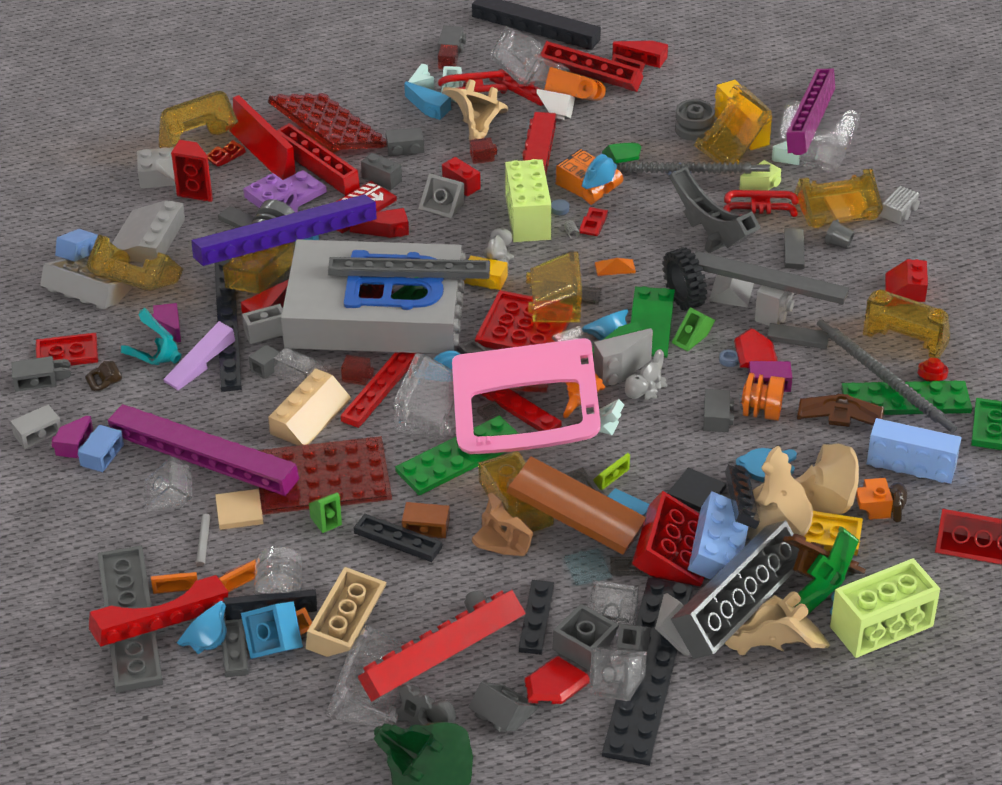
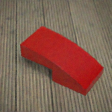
[579,207,608,236]

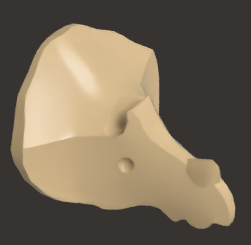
[442,79,508,143]
[795,444,859,515]
[747,446,813,540]
[725,591,830,655]

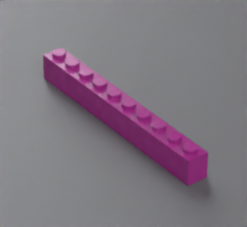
[786,68,835,155]
[108,404,299,496]

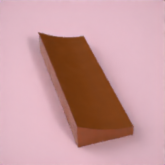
[506,456,646,555]

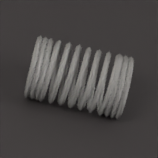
[564,220,580,238]

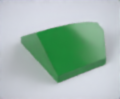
[602,143,641,163]

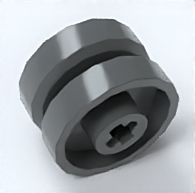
[675,99,715,141]

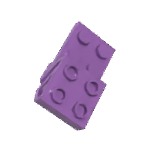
[243,170,327,212]

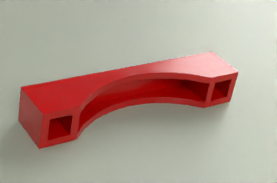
[89,575,229,647]

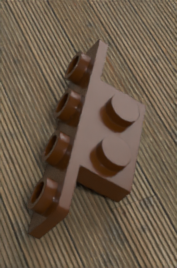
[783,534,866,579]

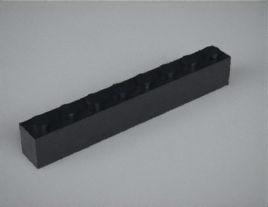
[472,0,601,50]

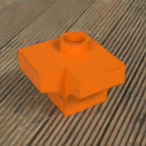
[855,478,893,520]

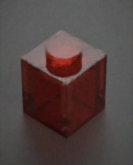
[438,44,458,69]
[469,137,497,164]
[341,355,374,386]

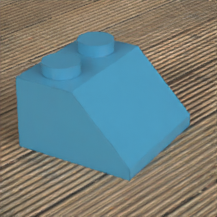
[241,601,303,659]

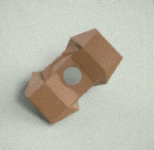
[472,493,533,556]

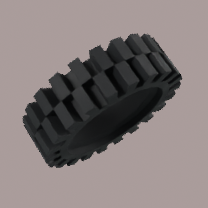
[662,247,707,311]

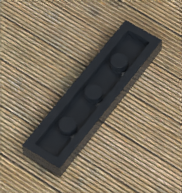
[354,513,442,562]
[519,580,554,655]
[224,589,317,621]

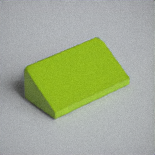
[590,453,630,490]

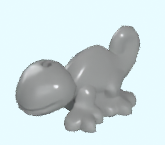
[479,228,514,266]
[625,349,667,400]

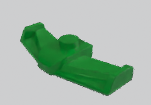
[795,526,859,615]

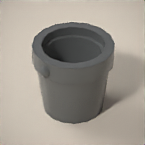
[825,219,855,249]

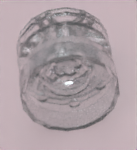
[254,546,303,595]

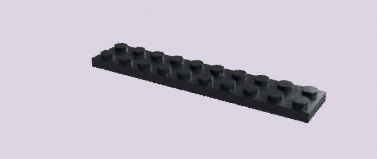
[602,577,693,766]

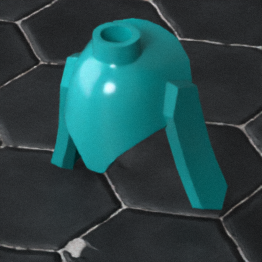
[121,307,182,365]

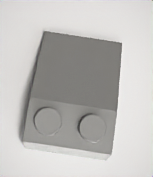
[594,328,653,386]

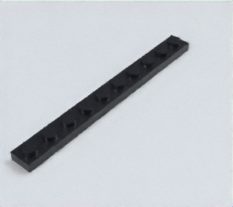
[214,258,242,392]

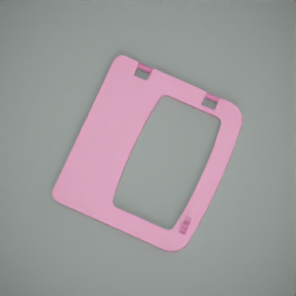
[452,338,601,454]

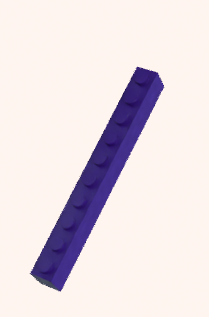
[191,194,377,266]

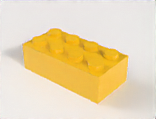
[714,80,772,150]

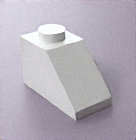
[537,89,575,120]

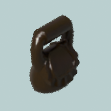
[85,361,122,391]
[889,482,907,523]

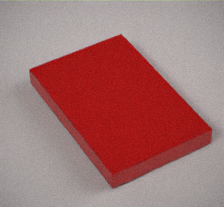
[36,333,98,366]

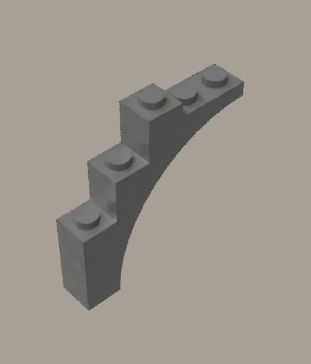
[669,166,761,248]

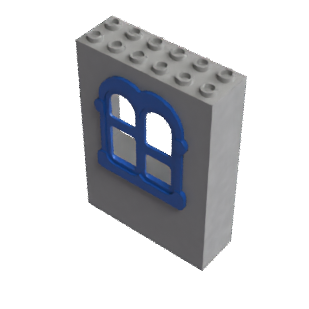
[281,239,466,354]

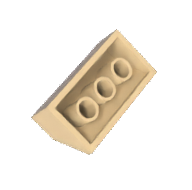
[268,368,351,448]
[306,567,387,657]

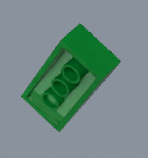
[631,286,675,358]

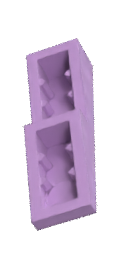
[163,321,235,390]

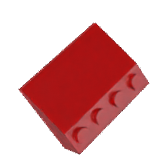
[632,491,704,587]

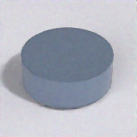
[551,199,570,215]
[719,349,739,367]

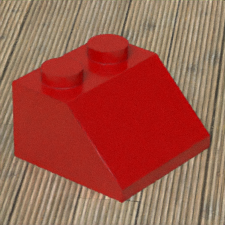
[885,259,928,302]

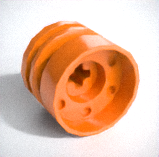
[742,373,785,421]

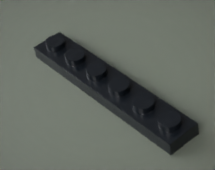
[725,464,760,529]

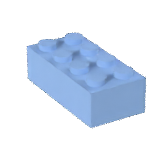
[866,418,961,484]
[688,491,748,580]

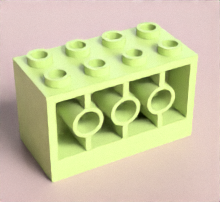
[505,159,551,242]
[830,558,940,658]

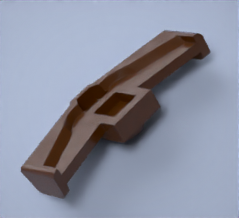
[797,393,884,427]

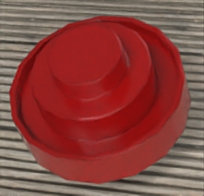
[917,358,949,381]

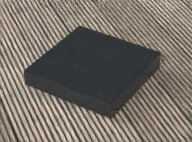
[667,467,726,512]

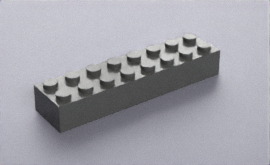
[671,520,799,659]

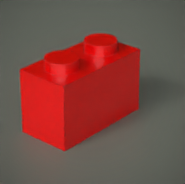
[442,157,481,197]

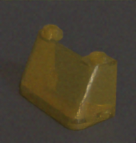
[694,85,772,164]
[159,91,238,148]
[794,168,883,228]
[87,234,183,291]
[526,252,582,322]
[863,289,951,359]

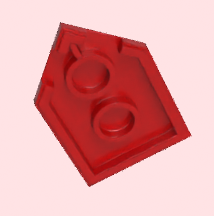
[734,328,778,368]
[524,656,590,704]

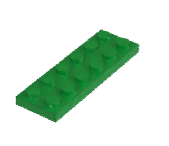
[841,380,972,415]
[395,415,519,496]

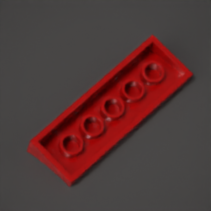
[227,95,296,180]

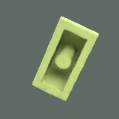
[739,160,781,190]

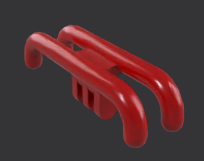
[437,71,507,94]
[723,190,799,217]

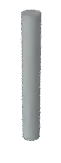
[196,514,211,566]

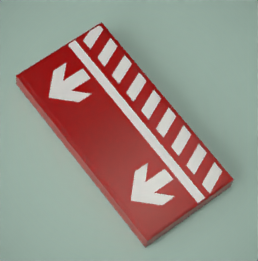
[336,181,397,234]

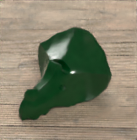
[374,722,473,785]

